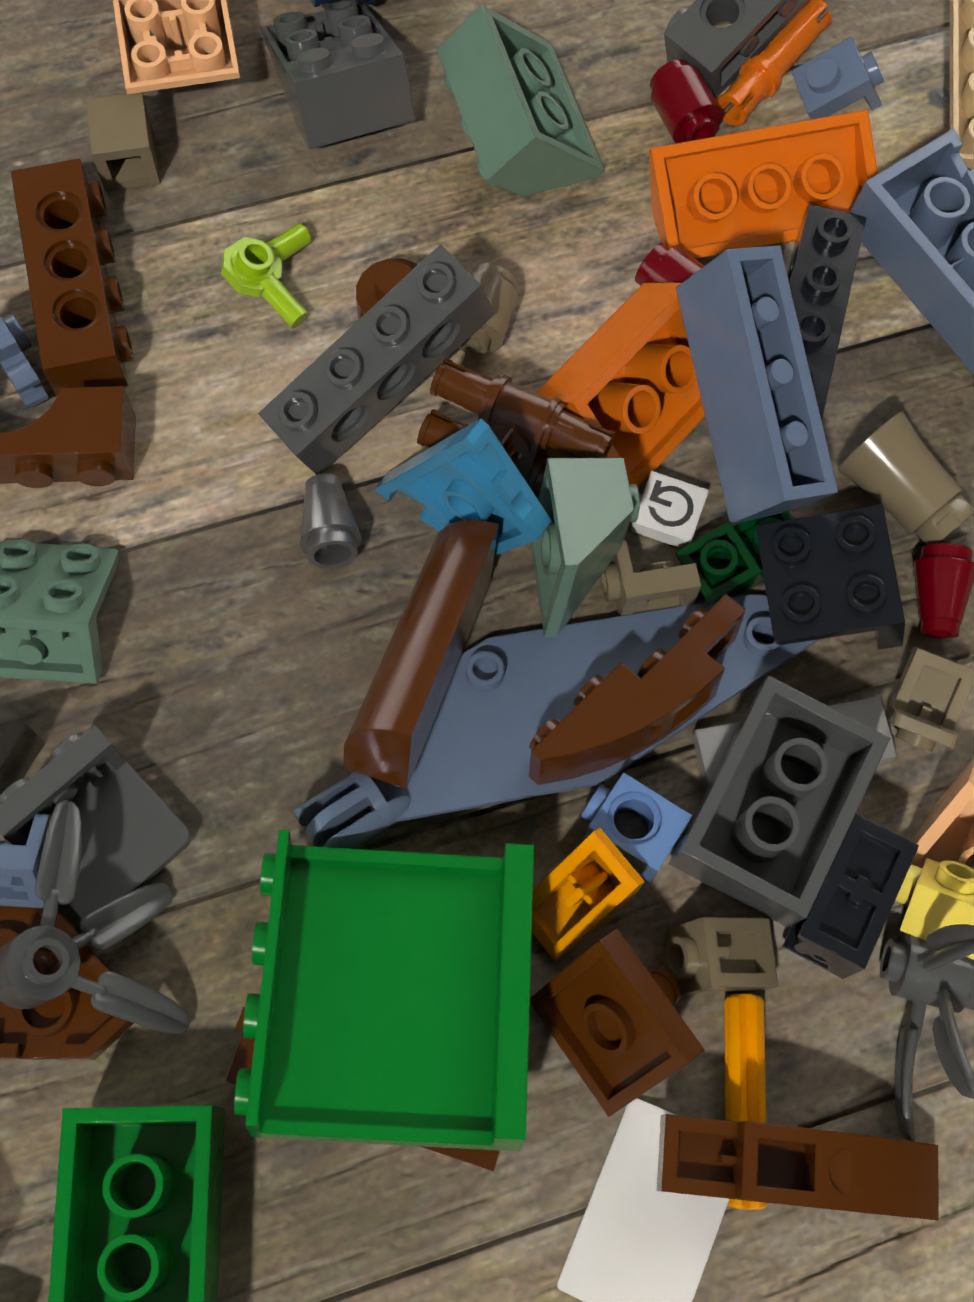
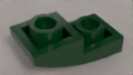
[676,511,794,606]

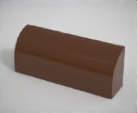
[343,520,499,789]

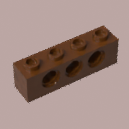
[11,158,134,397]

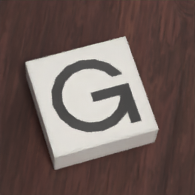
[630,471,709,548]

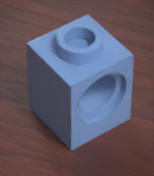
[581,772,692,884]

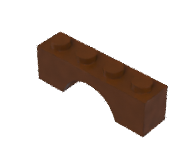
[0,386,136,488]

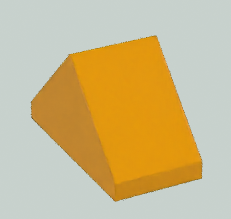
[532,828,645,962]

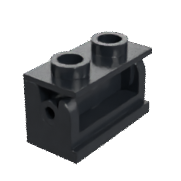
[782,813,919,979]

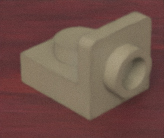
[600,540,701,616]
[664,917,779,996]

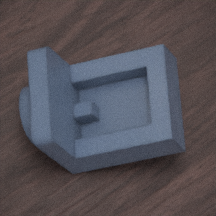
[791,36,885,120]

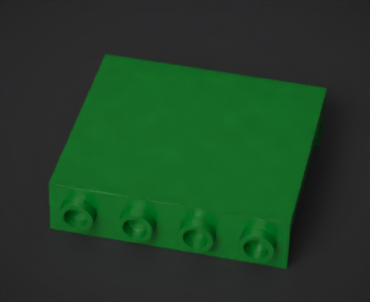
[234,830,534,1152]

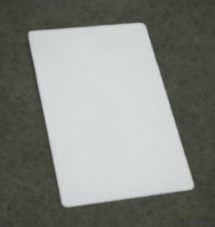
[557,1098,729,1302]

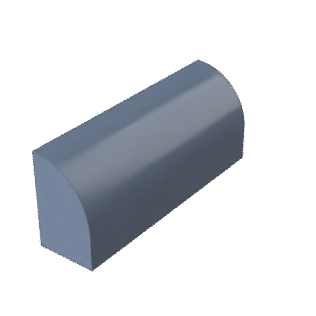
[676,245,838,524]

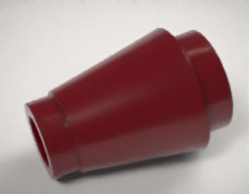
[914,543,974,639]

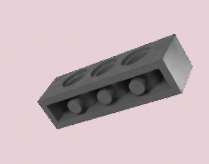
[664,0,810,98]
[258,244,495,475]

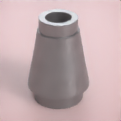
[300,473,362,569]

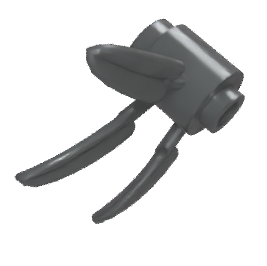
[0,800,190,1034]
[880,924,974,1141]

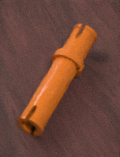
[717,0,832,126]

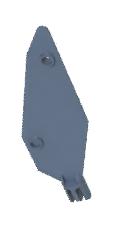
[292,594,820,849]

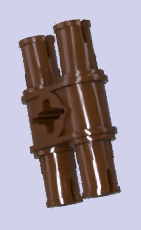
[417,358,616,497]

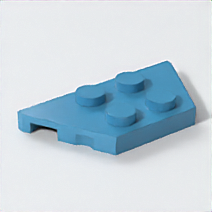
[374,419,552,556]

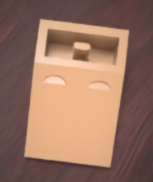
[113,0,240,95]

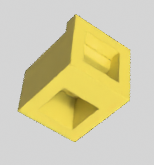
[895,858,974,960]

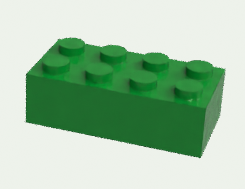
[48,1105,225,1302]

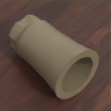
[837,411,974,545]

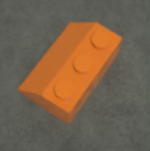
[536,283,705,488]

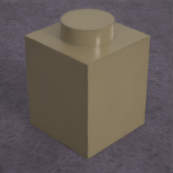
[85,92,160,191]

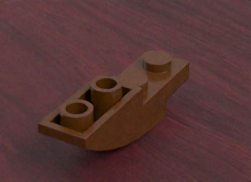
[529,594,746,785]
[657,1114,939,1221]

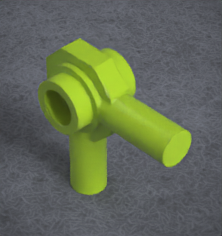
[221,223,311,329]

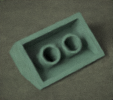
[437,4,605,197]

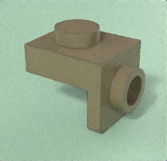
[885,646,974,752]

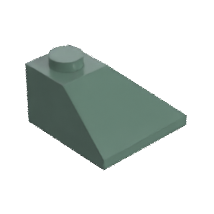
[530,458,640,638]

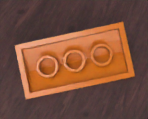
[649,110,878,260]

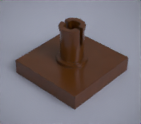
[530,929,705,1117]

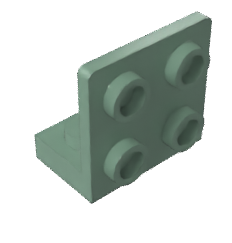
[0,539,120,684]

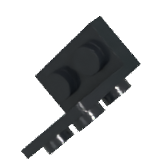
[757,504,905,650]

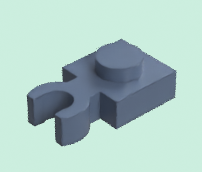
[0,314,49,409]

